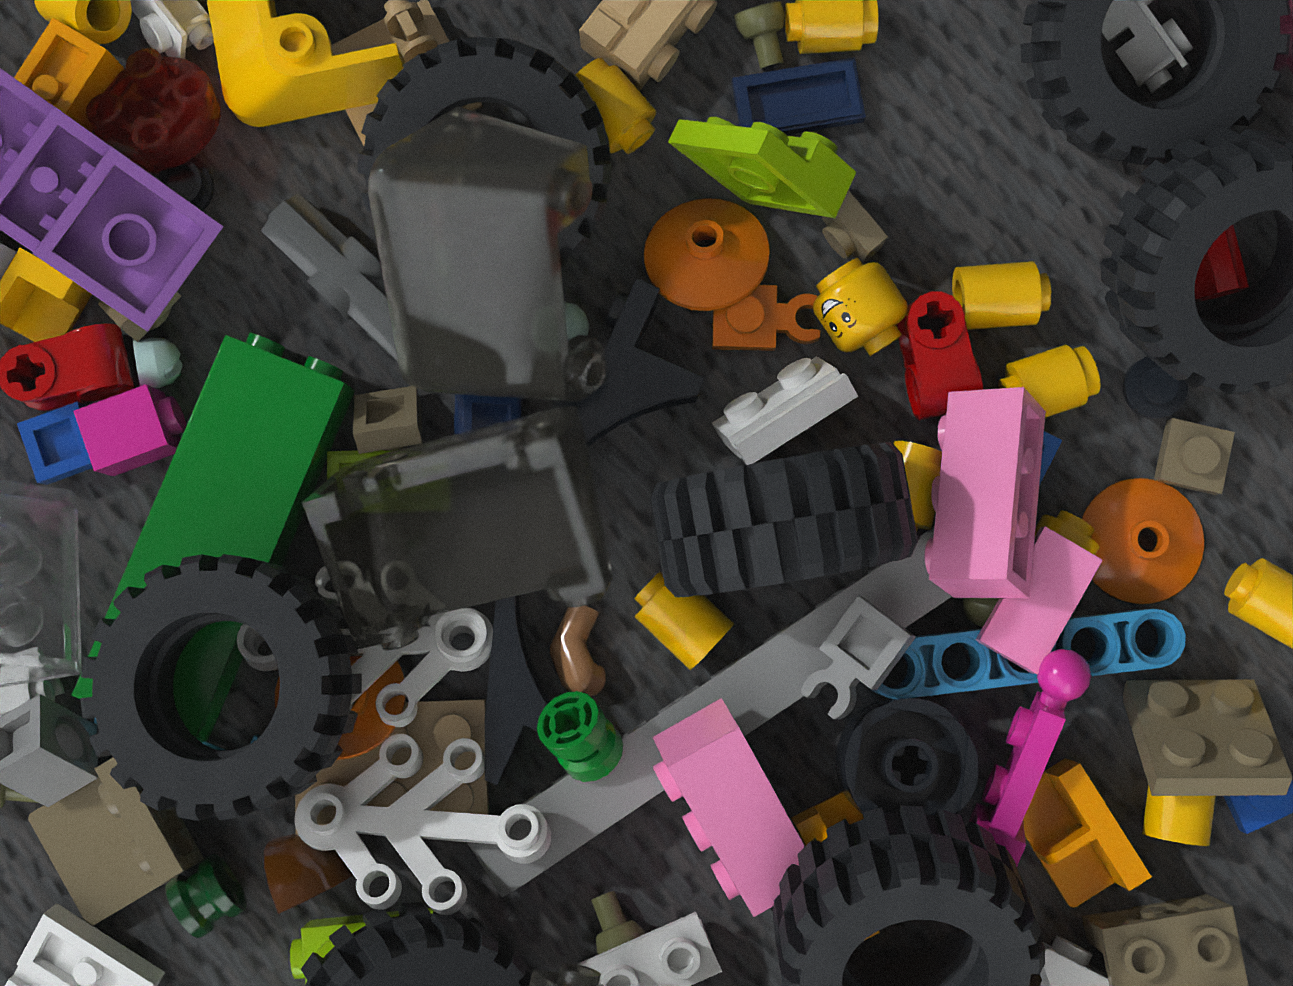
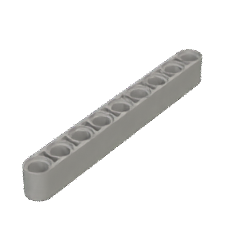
[466,527,952,897]

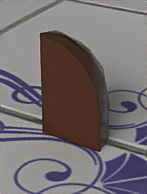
[264,833,353,914]

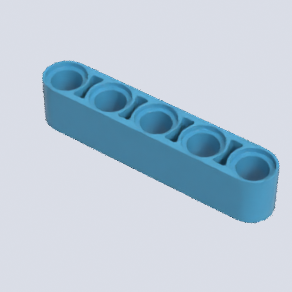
[868,609,1186,699]

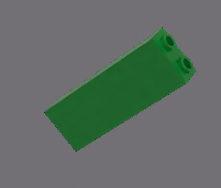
[72,332,355,742]

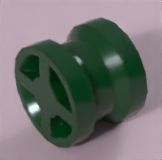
[165,854,247,938]

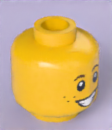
[813,258,909,356]

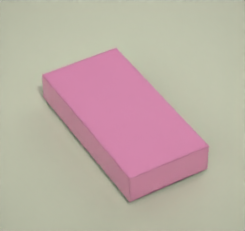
[976,526,1103,674]

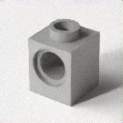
[0,694,98,807]

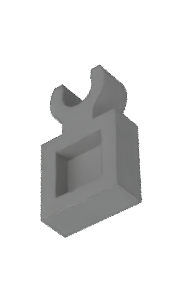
[801,596,916,720]

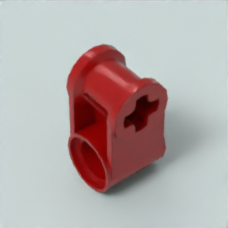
[896,291,983,420]
[0,323,135,411]

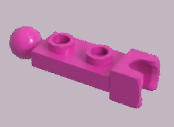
[969,649,1091,867]

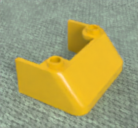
[207,0,405,127]

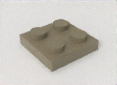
[1123,679,1293,796]

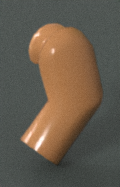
[550,599,606,697]

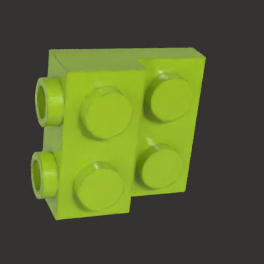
[668,117,856,218]

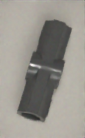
[261,192,437,363]

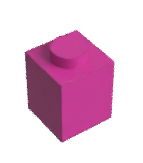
[73,384,186,476]

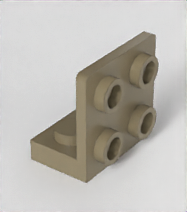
[28,757,204,926]
[1082,894,1249,986]

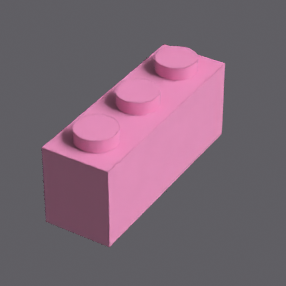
[925,387,1046,598]
[652,698,805,917]

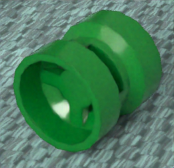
[537,691,624,782]

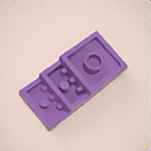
[0,68,224,332]

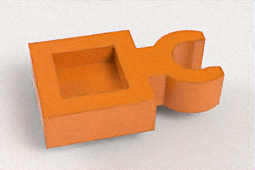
[712,285,820,351]

